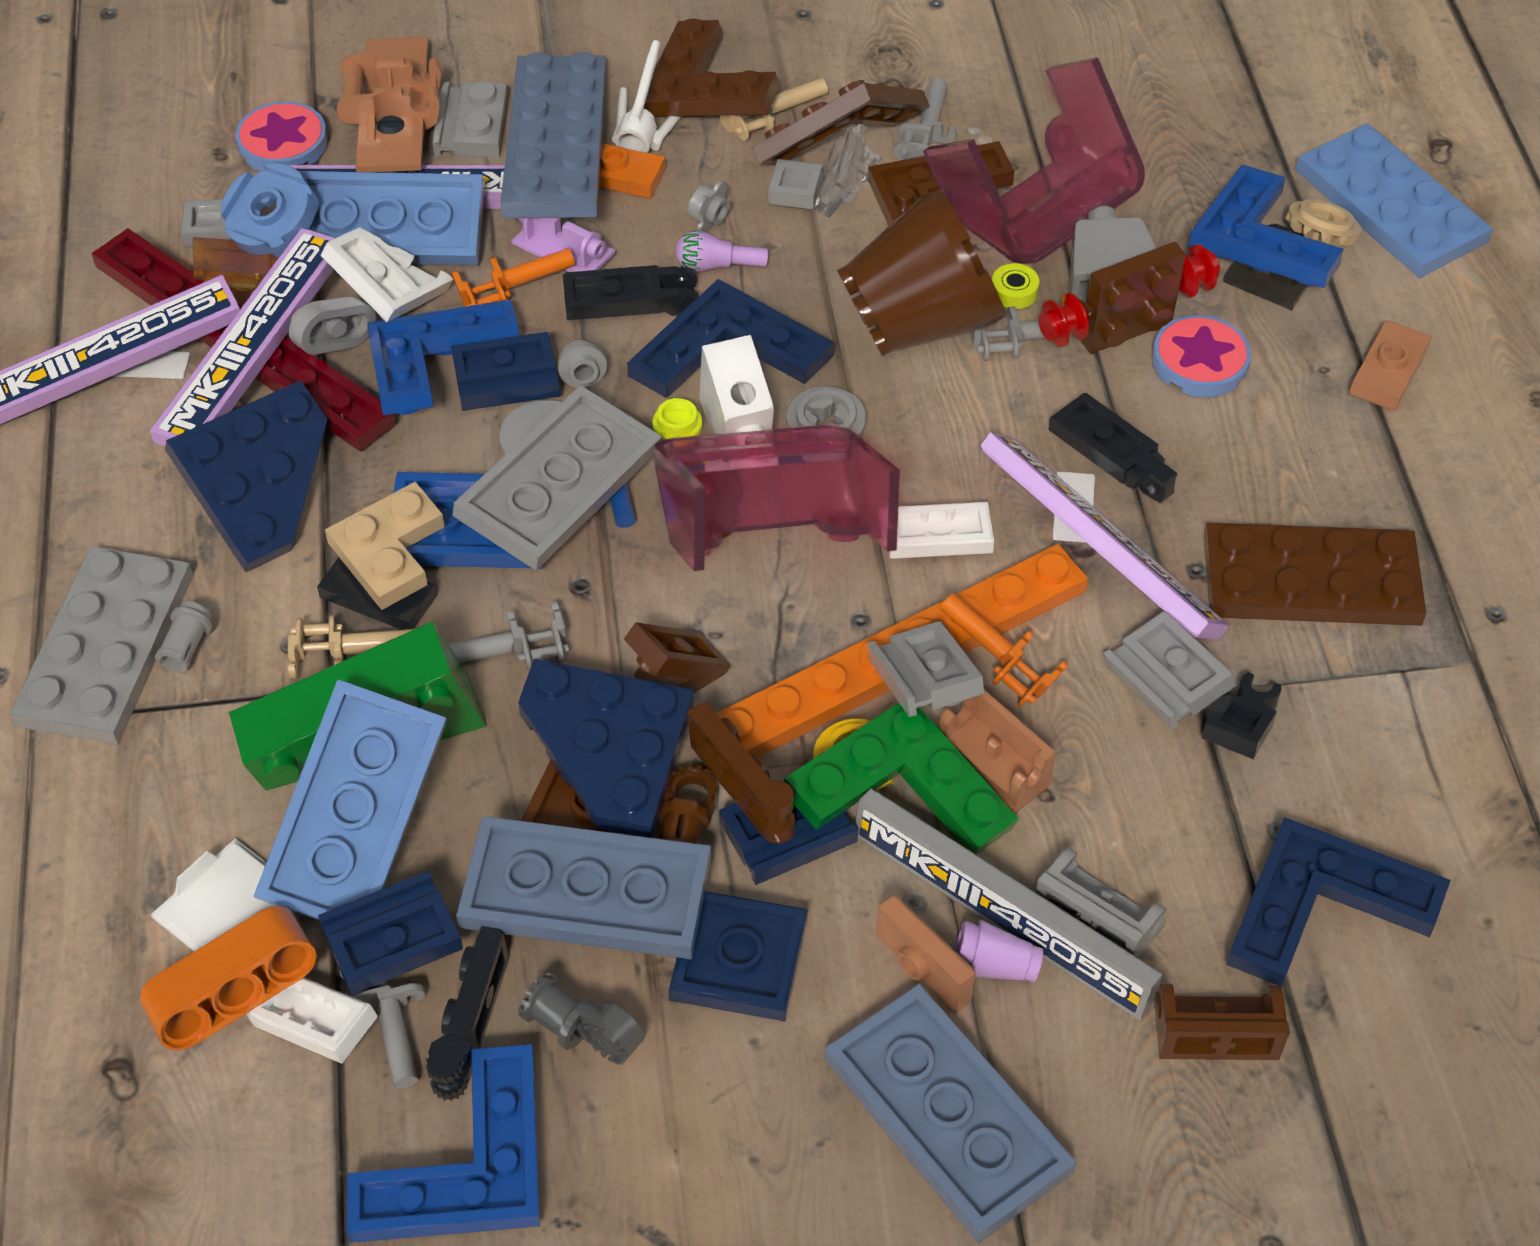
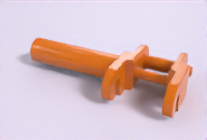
[451,247,575,307]
[939,593,1069,708]

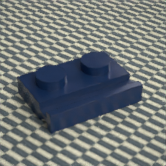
[451,332,560,411]
[719,803,858,885]
[318,871,463,995]

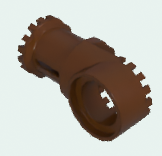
[659,764,717,844]

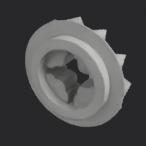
[786,386,866,454]

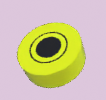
[992,263,1040,309]

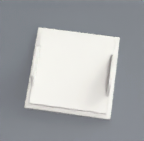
[151,838,303,952]

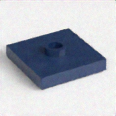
[669,891,808,1022]

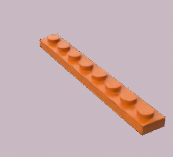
[716,544,1089,756]

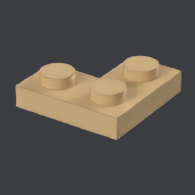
[325,482,445,610]

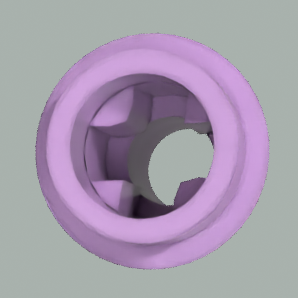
[954,919,1043,982]

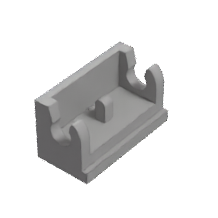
[1036,847,1167,959]

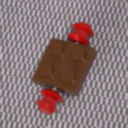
[1038,242,1220,354]

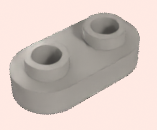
[289,296,376,355]

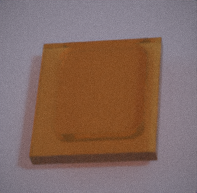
[192,237,272,292]

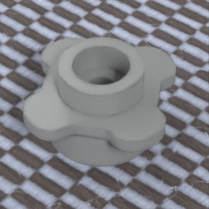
[688,180,730,232]

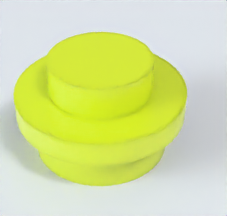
[652,398,703,445]

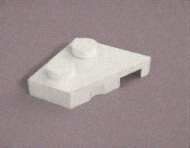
[321,227,454,322]

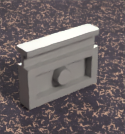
[432,82,508,157]
[1103,610,1235,730]
[867,621,984,717]

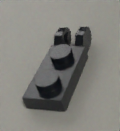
[563,265,699,320]
[425,926,509,1101]

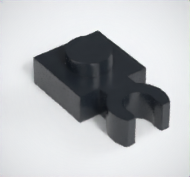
[1202,672,1282,759]

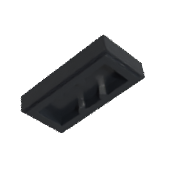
[317,557,437,630]

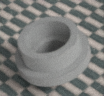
[557,340,607,388]

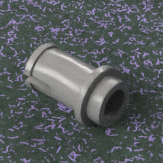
[155,601,212,673]

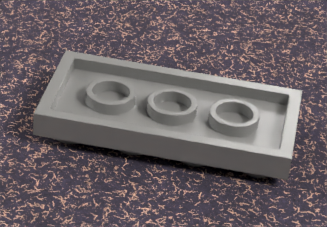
[453,385,662,571]
[10,546,194,745]

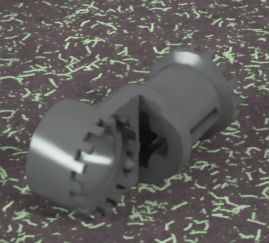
[518,972,645,1065]

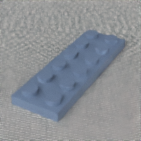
[501,52,606,218]

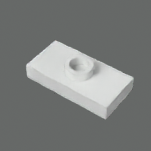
[885,502,994,559]
[246,978,378,1064]

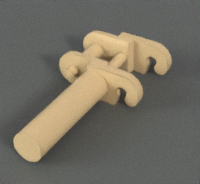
[720,77,828,141]
[288,615,414,679]

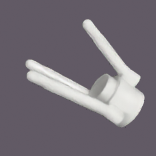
[612,40,682,153]

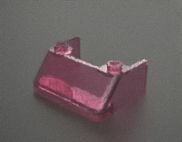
[923,57,1145,264]
[655,425,900,571]

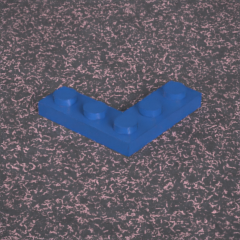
[1189,164,1344,288]
[367,299,519,415]
[347,1044,540,1243]

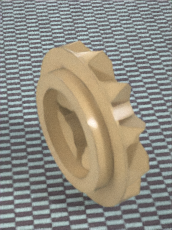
[1285,199,1362,247]

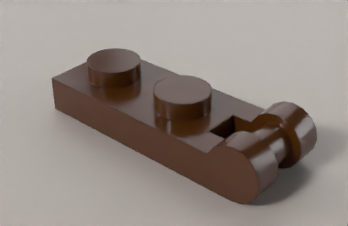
[687,701,796,844]

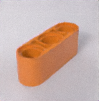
[140,906,317,1051]

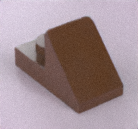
[624,622,731,693]

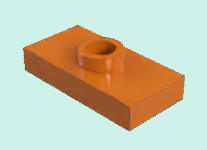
[599,143,666,199]

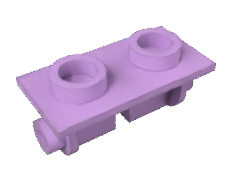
[511,218,615,272]

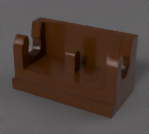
[1154,984,1290,1060]

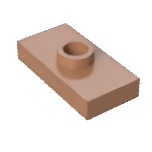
[1349,320,1432,412]
[876,895,976,1014]

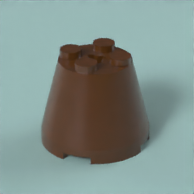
[837,189,1006,356]

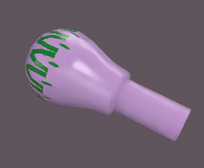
[675,230,768,273]

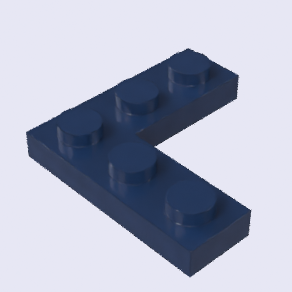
[627,279,834,398]
[1226,817,1451,987]

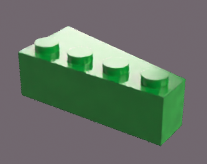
[229,621,487,791]

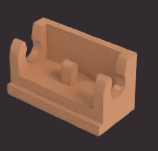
[939,690,1056,814]

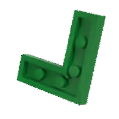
[783,703,1019,855]

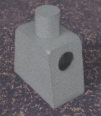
[1069,206,1156,302]

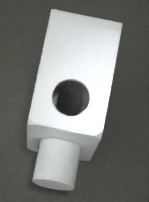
[699,335,774,466]

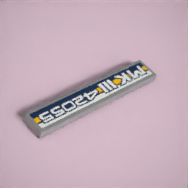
[855,789,1163,1021]

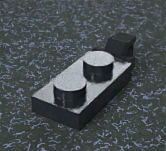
[1048,393,1177,504]

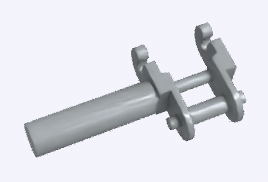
[893,78,957,160]
[969,306,1072,361]
[448,602,569,670]
[339,970,425,1089]

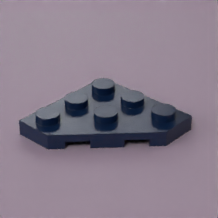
[165,380,327,573]
[518,659,694,838]

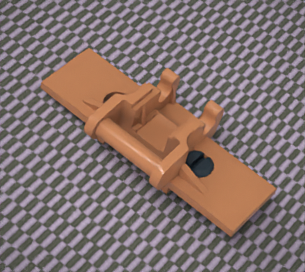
[336,37,441,173]

